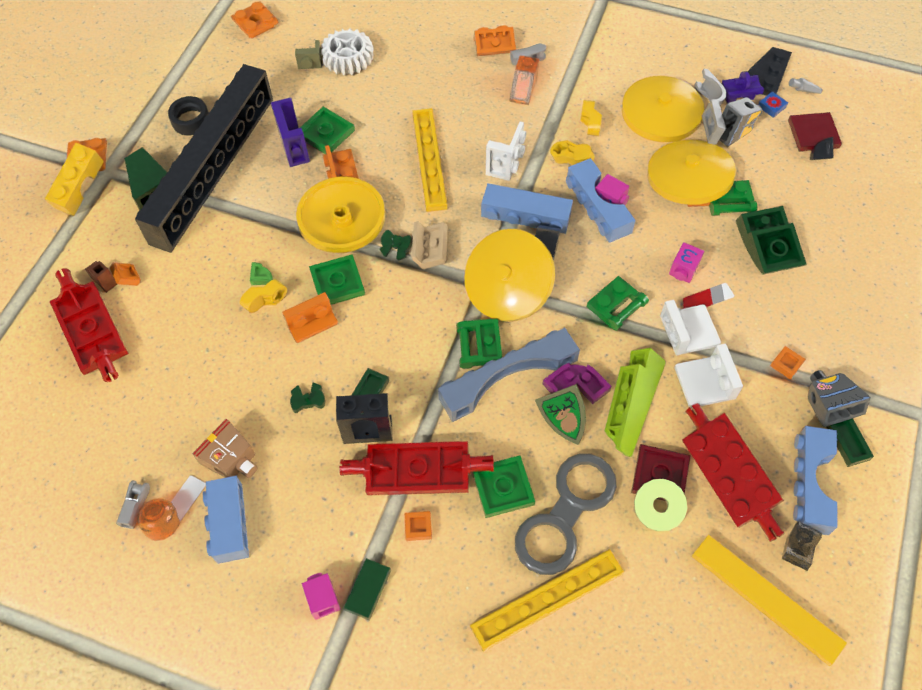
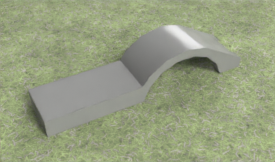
[695,68,726,145]

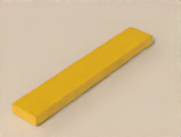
[412,108,447,212]
[691,534,847,666]
[470,549,624,652]

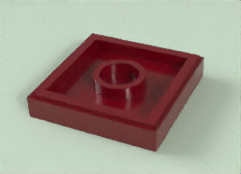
[788,112,842,152]
[631,444,690,501]

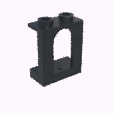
[336,393,393,444]

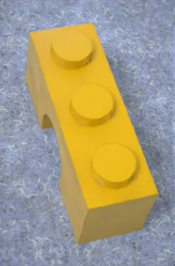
[45,143,104,216]

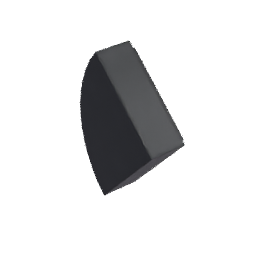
[810,137,834,160]

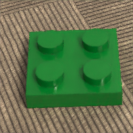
[300,106,355,154]
[309,254,365,305]
[472,455,535,518]

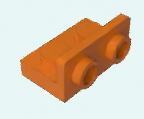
[473,25,516,56]
[323,145,359,179]
[282,292,338,343]

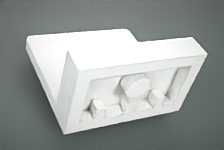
[486,121,526,181]
[660,300,721,356]
[674,344,743,408]

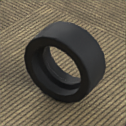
[168,96,209,136]

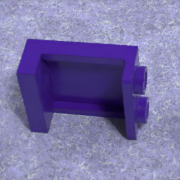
[271,98,310,167]

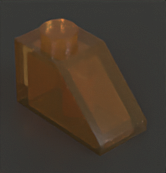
[509,55,539,105]

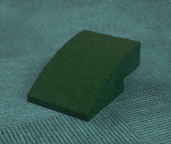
[736,206,807,275]

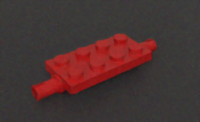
[49,268,129,382]
[682,403,785,542]
[339,441,494,495]

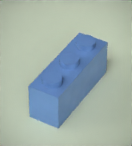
[203,476,249,564]

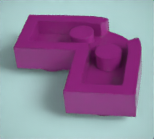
[542,363,612,404]

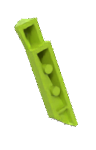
[605,348,666,457]

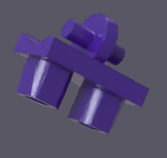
[721,71,764,103]

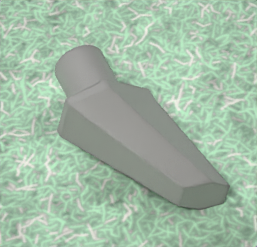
[789,78,822,94]

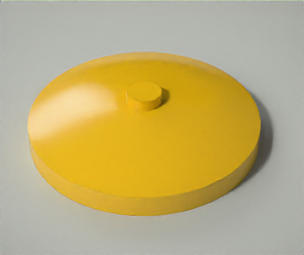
[621,76,704,142]
[648,139,736,205]
[296,177,385,253]
[464,229,555,322]

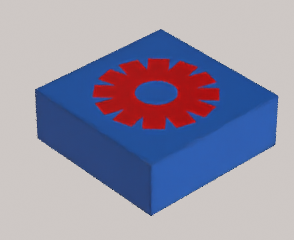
[758,91,788,118]

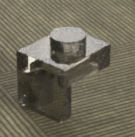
[782,522,822,571]

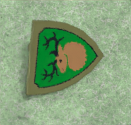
[535,384,586,445]

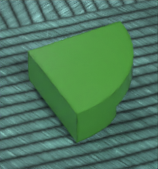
[250,262,273,285]

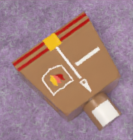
[192,419,257,478]

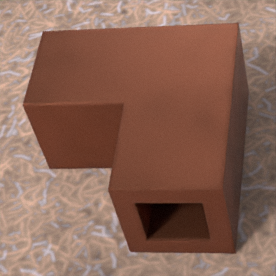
[85,261,117,293]

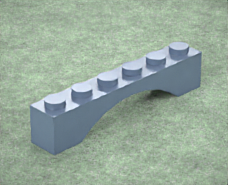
[438,328,580,422]

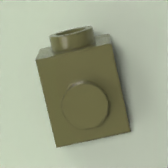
[295,40,323,69]

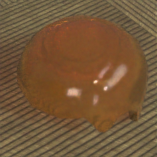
[137,498,180,541]

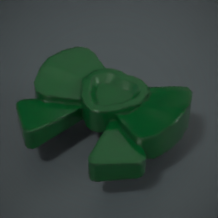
[380,230,412,261]
[290,382,325,413]

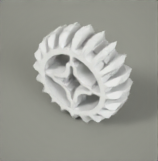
[321,28,374,76]

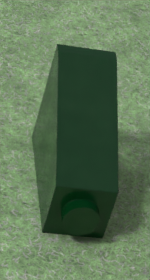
[124,147,167,210]

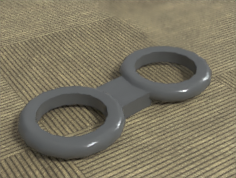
[515,454,617,575]

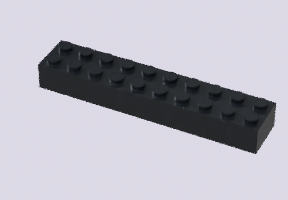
[135,64,273,253]

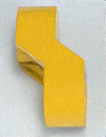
[580,100,602,136]
[550,140,595,165]
[240,279,287,313]

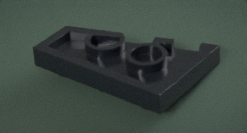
[747,47,792,96]

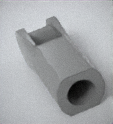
[510,43,546,65]
[116,480,150,529]

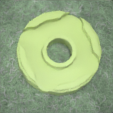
[634,479,687,531]

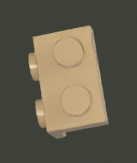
[410,221,448,269]

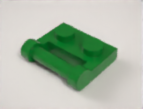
[709,180,757,216]
[586,276,649,331]
[456,319,502,369]

